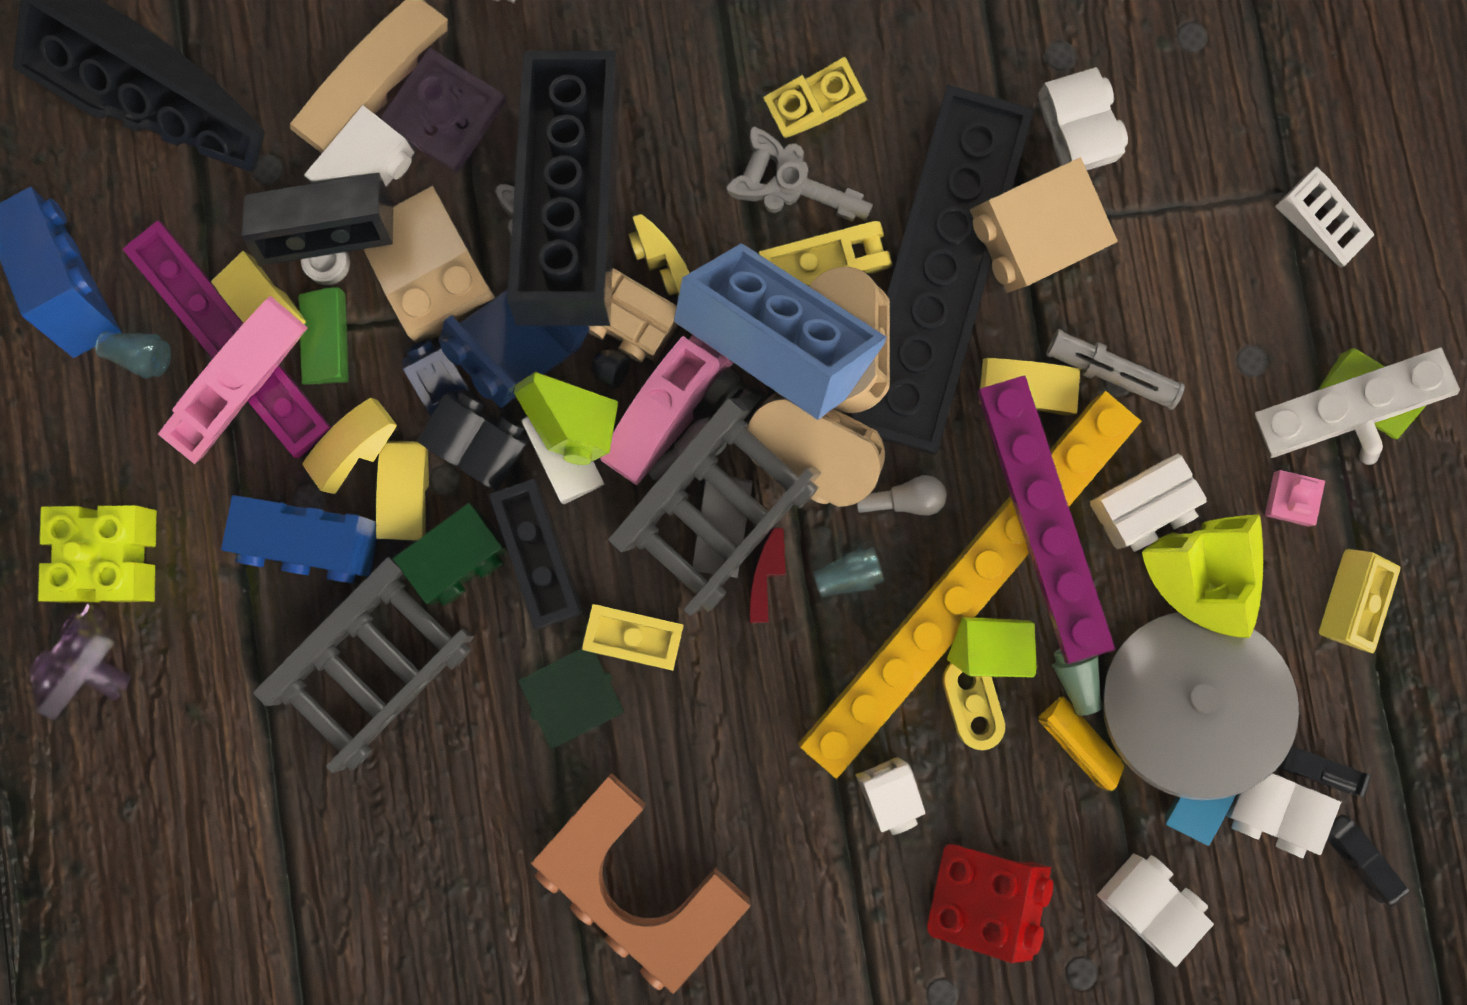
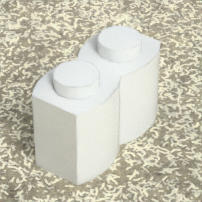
[1038,67,1128,170]
[1226,773,1341,858]
[1097,853,1213,967]

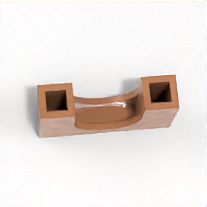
[531,773,750,994]

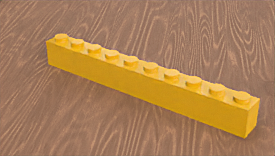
[798,391,1142,779]

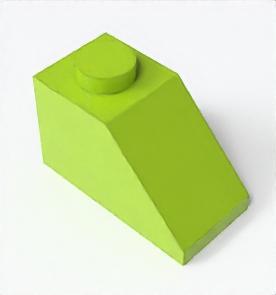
[514,372,618,465]

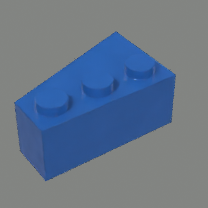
[0,186,121,358]
[221,495,378,584]

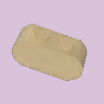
[809,267,890,413]
[747,392,885,507]

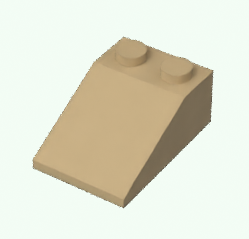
[364,186,495,343]

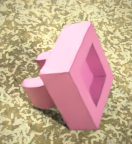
[1265,470,1325,527]

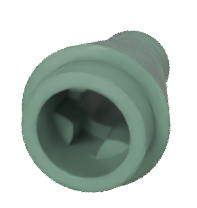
[1052,649,1103,716]

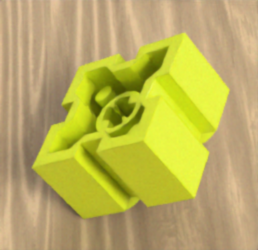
[38,506,157,603]

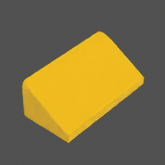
[1038,697,1124,791]

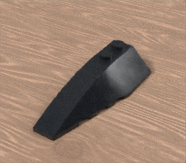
[12,0,265,172]

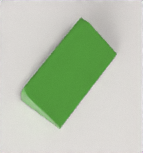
[299,287,349,385]

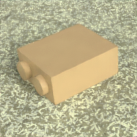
[970,157,1118,293]

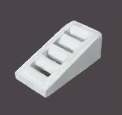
[1275,167,1375,268]

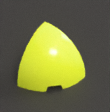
[1142,514,1263,638]

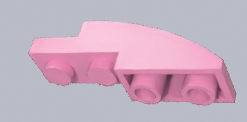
[158,296,308,464]
[600,335,734,486]

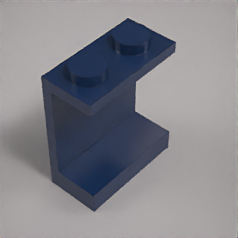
[438,289,590,408]

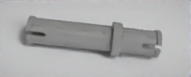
[1046,329,1185,410]

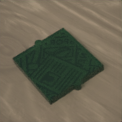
[518,648,625,749]

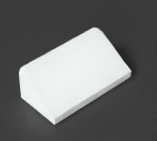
[521,416,605,504]

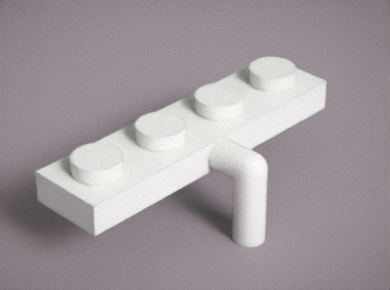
[1255,347,1460,465]

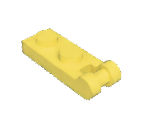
[759,221,893,286]

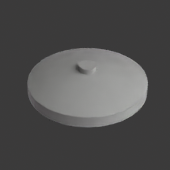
[1102,612,1299,800]

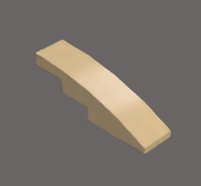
[290,0,448,153]

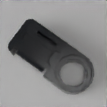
[1278,746,1371,798]
[1327,814,1410,907]

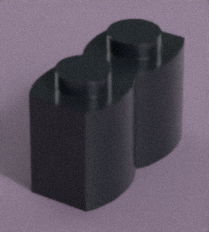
[417,389,530,490]

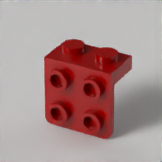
[927,844,1053,963]

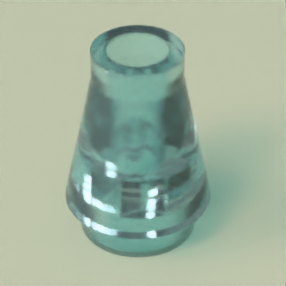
[95,331,171,378]
[814,546,885,598]

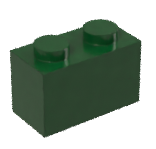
[393,503,508,606]

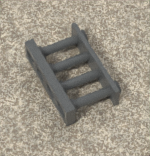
[608,398,821,616]
[253,557,475,773]

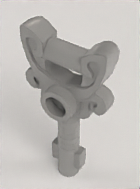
[727,127,873,222]

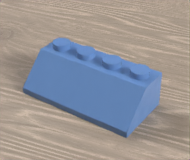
[674,243,887,420]

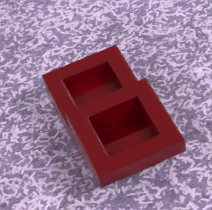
[749,528,786,624]

